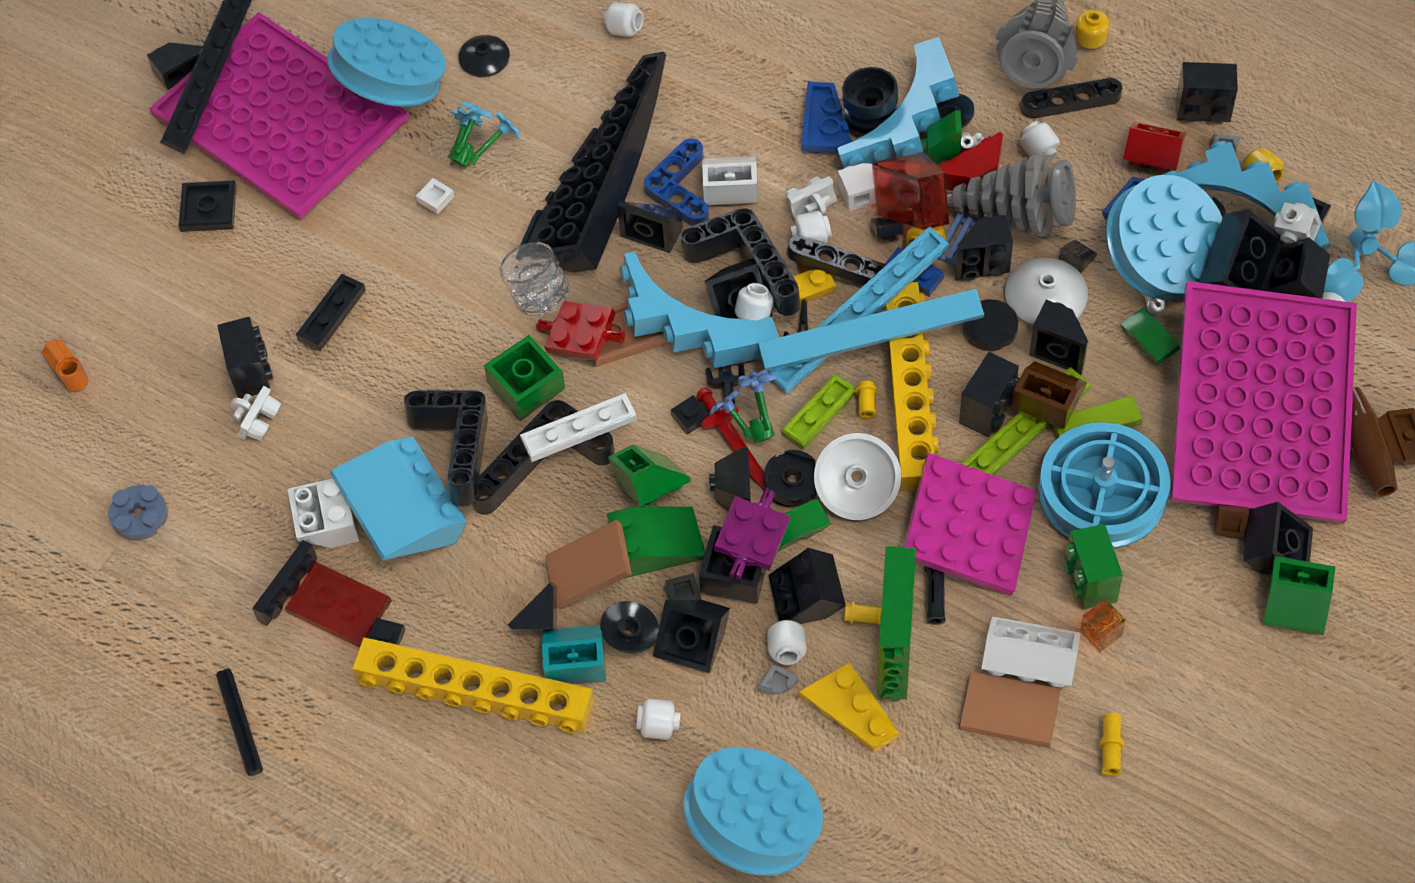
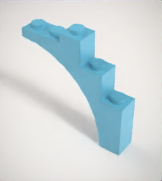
[837,37,959,168]
[1163,141,1330,250]
[620,252,779,368]

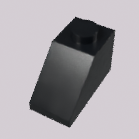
[147,42,202,90]

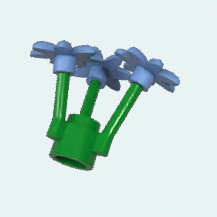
[710,370,776,444]

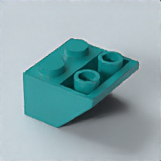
[542,624,606,684]

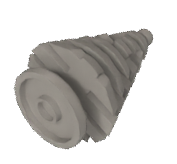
[995,0,1078,89]
[937,152,1076,237]

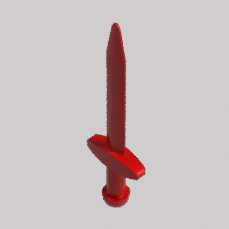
[697,387,766,490]

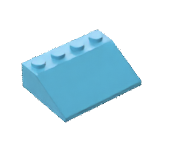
[330,437,467,561]

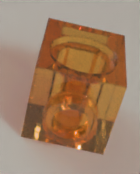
[1080,599,1126,652]

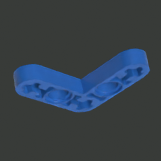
[644,138,709,226]

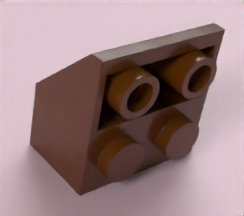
[1012,361,1087,429]

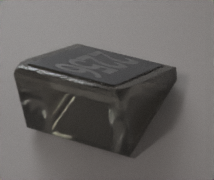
[1059,240,1097,273]

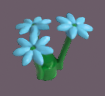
[448,102,520,167]

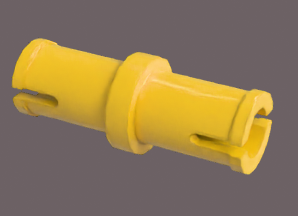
[1099,712,1124,776]

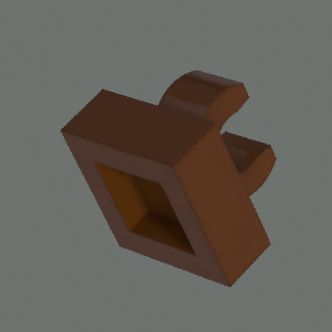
[1215,504,1249,539]

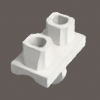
[785,176,837,220]
[230,386,281,441]

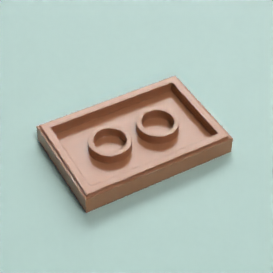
[594,302,670,367]
[545,520,632,609]
[960,671,1061,748]

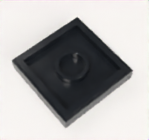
[178,180,237,232]

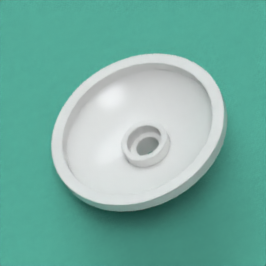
[1005,257,1088,327]
[814,433,901,520]

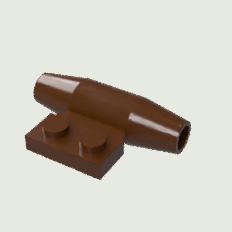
[1350,387,1415,497]

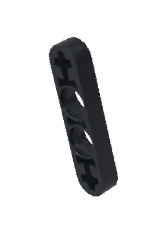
[1021,78,1122,119]
[786,235,886,286]

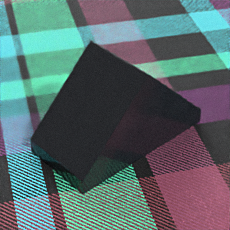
[508,582,557,629]

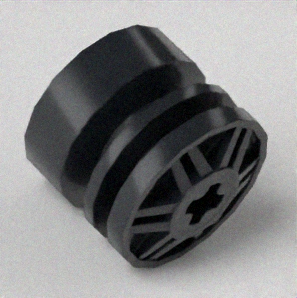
[842,67,899,137]

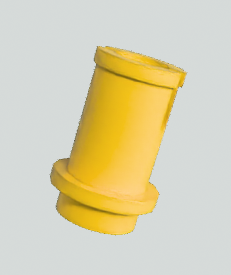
[855,381,878,419]
[844,601,881,625]

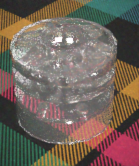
[500,242,570,316]

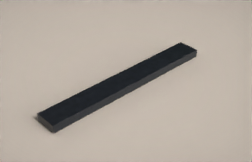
[160,0,252,154]

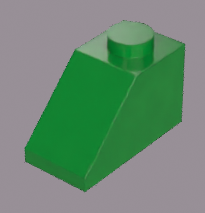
[921,111,962,165]

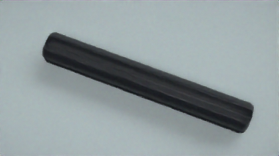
[216,668,263,776]

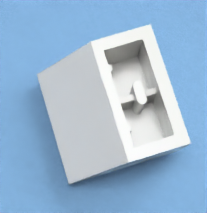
[702,156,758,205]
[288,479,359,548]

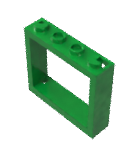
[877,546,916,702]

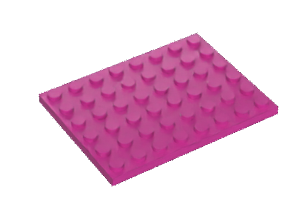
[149,12,409,220]
[1170,281,1357,524]

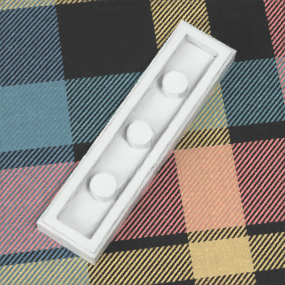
[520,393,637,462]

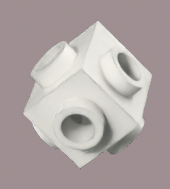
[1274,202,1321,244]

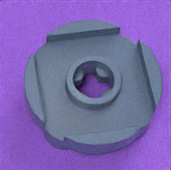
[108,485,168,541]

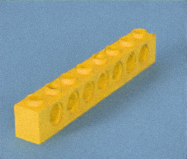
[885,282,939,491]
[352,638,595,734]

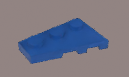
[801,81,853,153]

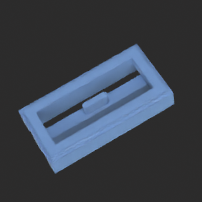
[938,212,976,266]

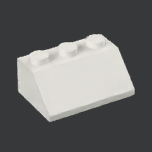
[982,616,1080,687]

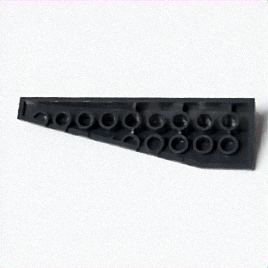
[515,51,666,272]

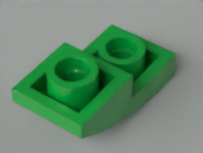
[1120,308,1180,365]
[778,499,832,551]

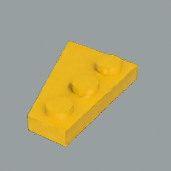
[799,662,899,752]

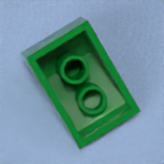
[607,506,705,579]

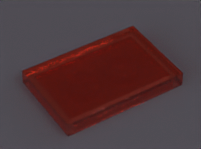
[285,562,392,648]

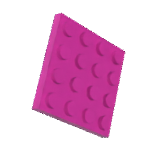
[904,453,1037,596]

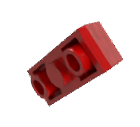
[934,132,1003,191]

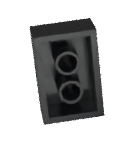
[1199,209,1283,291]

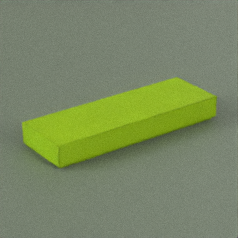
[781,374,856,450]
[1052,396,1143,438]

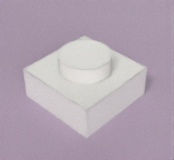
[416,178,455,214]

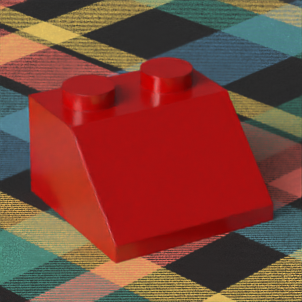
[1123,121,1186,173]

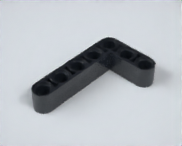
[681,208,801,316]
[404,390,488,507]
[472,400,615,515]

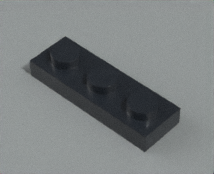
[296,274,366,351]
[252,540,317,626]

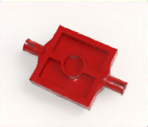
[536,301,625,361]

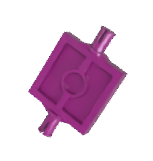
[714,489,791,580]

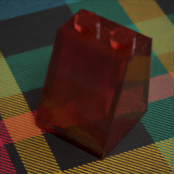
[872,152,950,230]

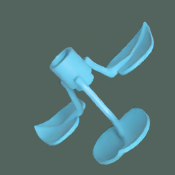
[1324,181,1415,302]

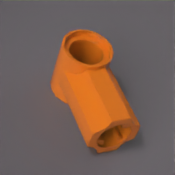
[41,339,89,392]

